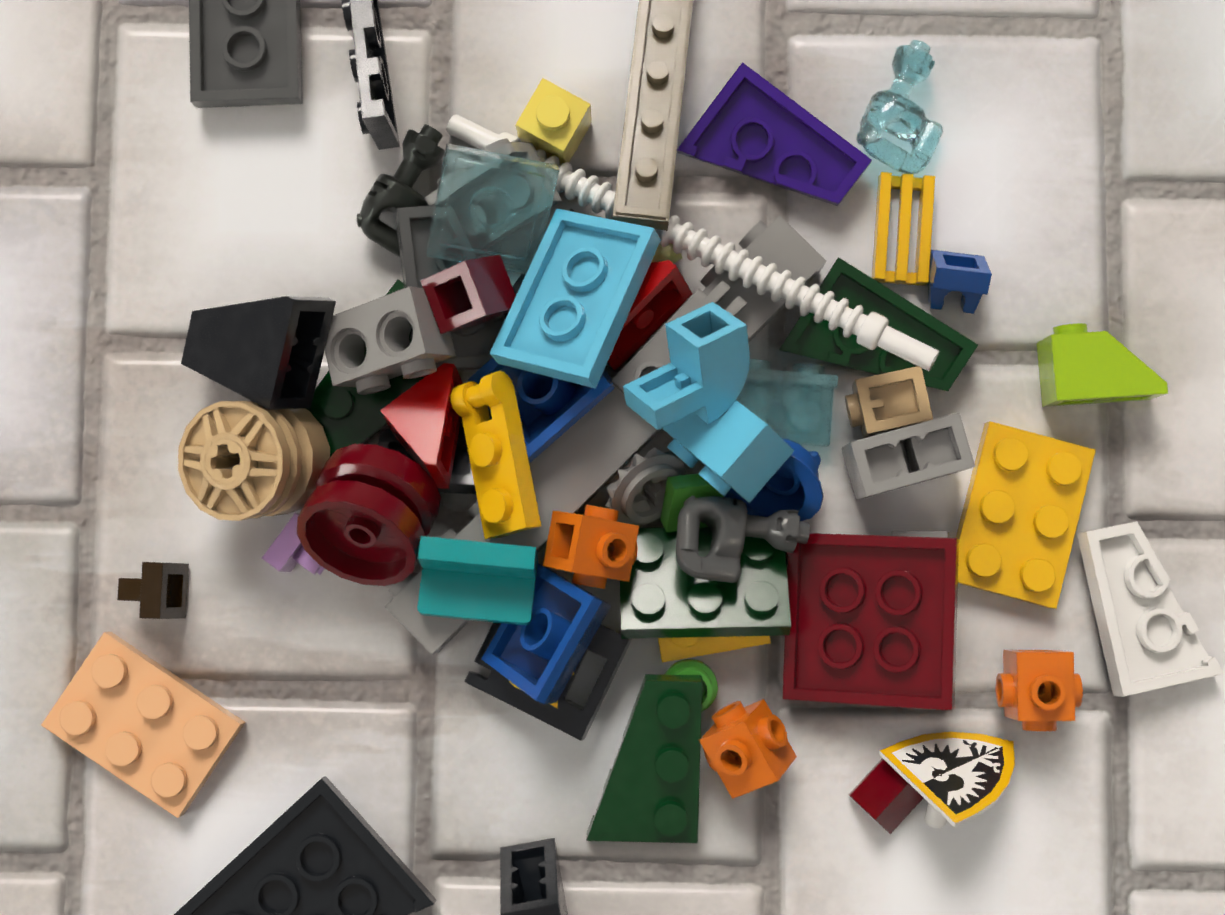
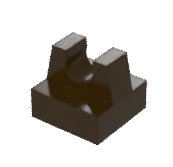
[117,562,189,619]

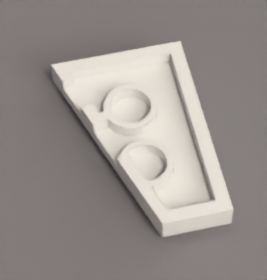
[1077,521,1225,697]

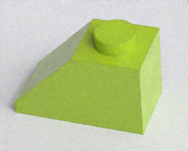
[1037,323,1168,407]

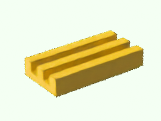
[872,172,935,286]

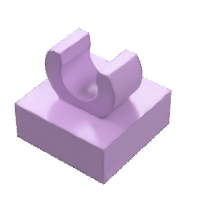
[262,513,325,575]

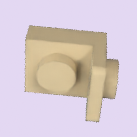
[845,366,933,438]

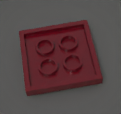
[782,533,959,711]

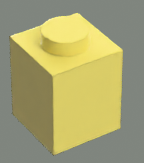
[515,78,592,166]

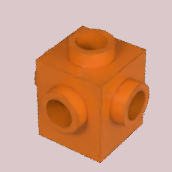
[543,505,639,589]
[995,650,1083,731]
[699,699,797,799]

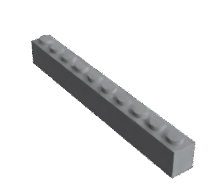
[385,215,827,655]

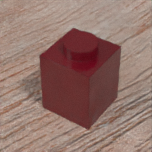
[421,254,516,334]

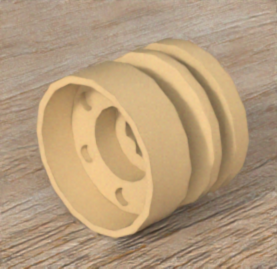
[178,401,330,521]

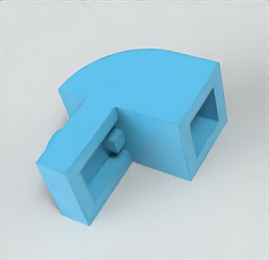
[623,302,750,430]

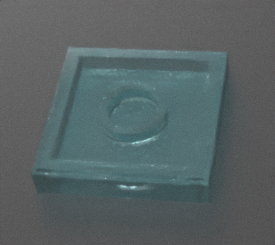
[426,143,560,274]

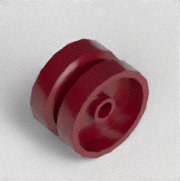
[296,444,441,586]

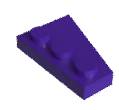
[677,62,872,206]

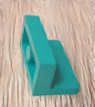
[417,536,538,625]

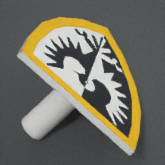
[879,732,1015,828]

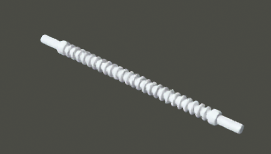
[447,114,940,371]

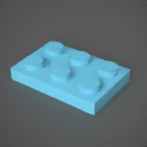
[489,209,661,389]

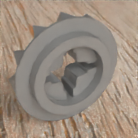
[605,447,686,527]

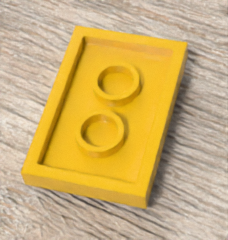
[956,421,1096,609]

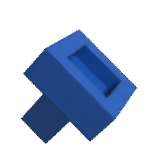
[928,250,992,314]

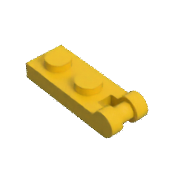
[450,371,541,539]

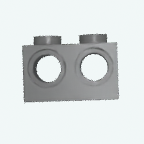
[325,286,456,395]
[841,413,975,500]

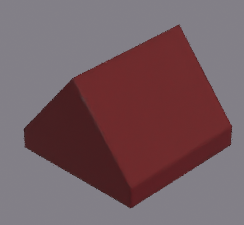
[849,758,923,834]

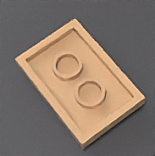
[41,632,245,818]

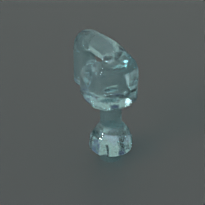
[856,40,943,174]

